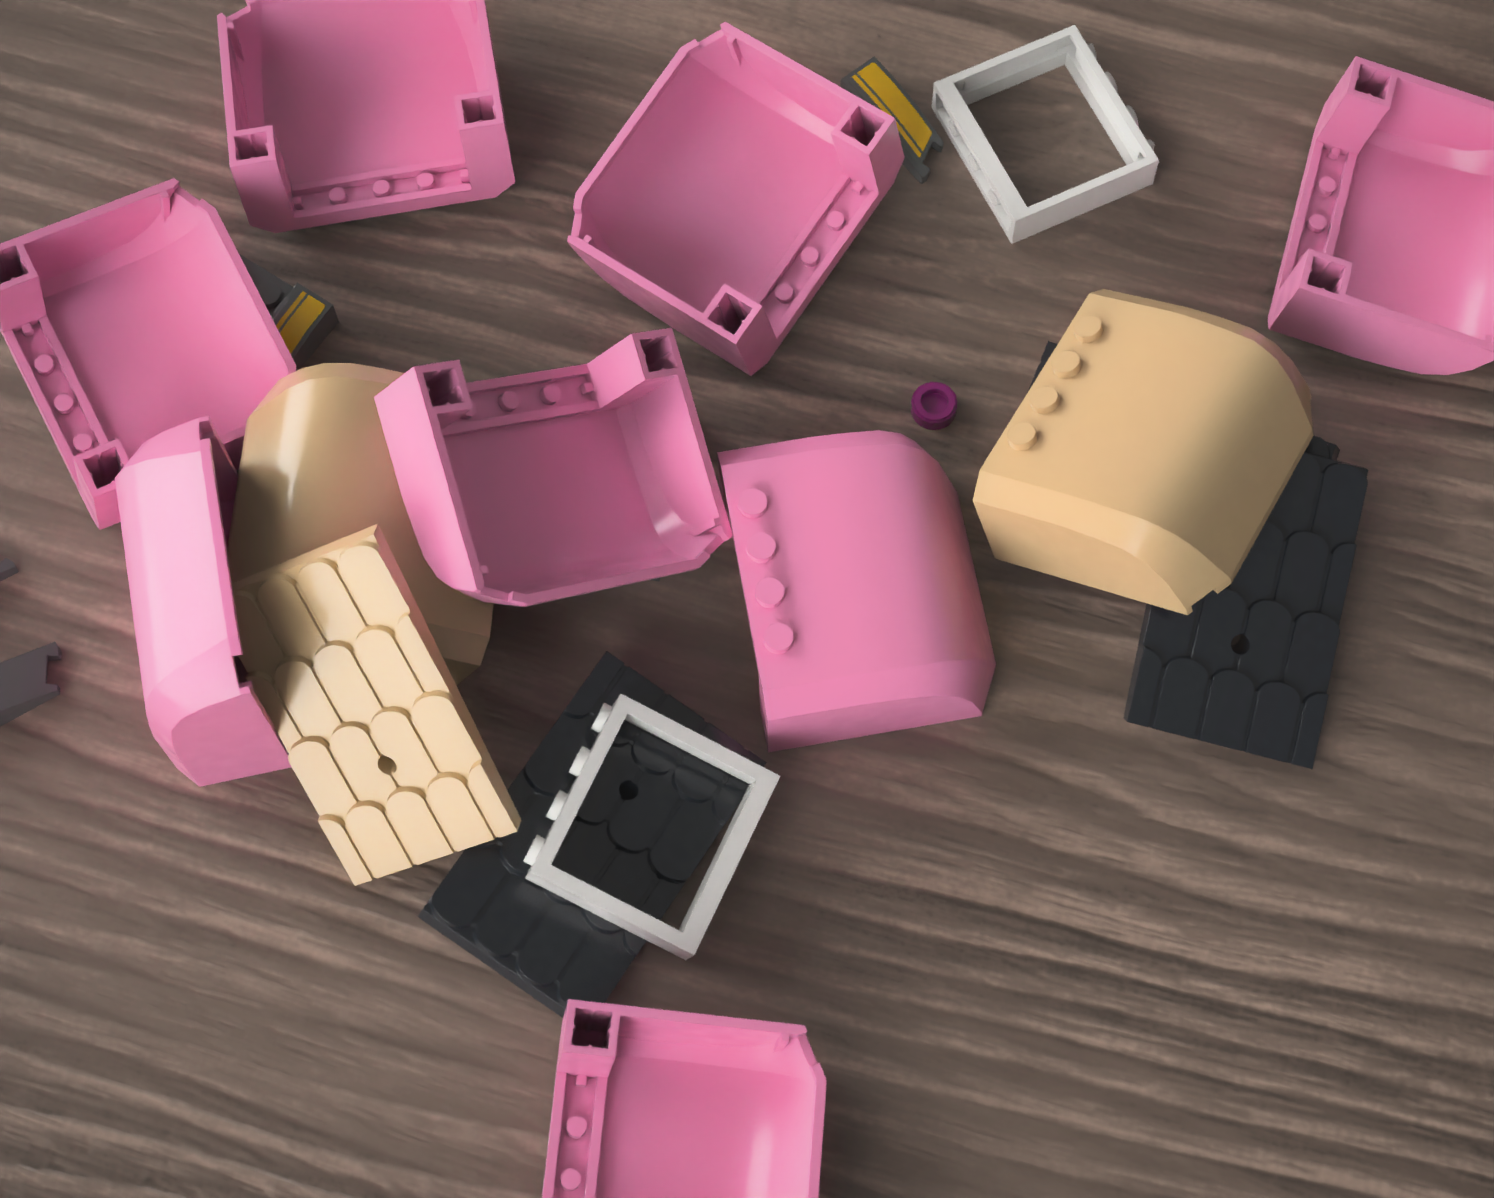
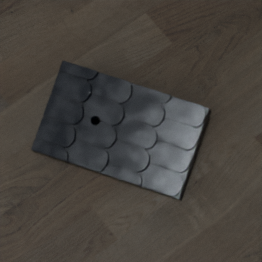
[1123,451,1368,769]
[418,651,767,1018]

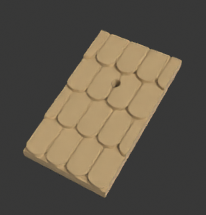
[232,524,521,886]

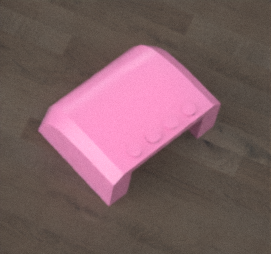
[217,0,515,233]
[567,22,905,376]
[1268,56,1494,375]
[0,178,296,530]
[374,328,733,607]
[115,416,291,787]
[717,430,996,752]
[542,999,827,1198]

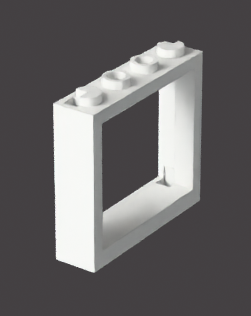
[932,25,1159,244]
[523,694,780,960]

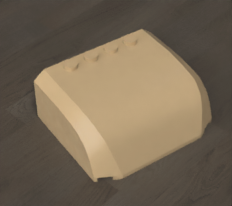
[973,289,1314,615]
[227,363,494,685]

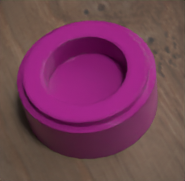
[911,382,958,430]

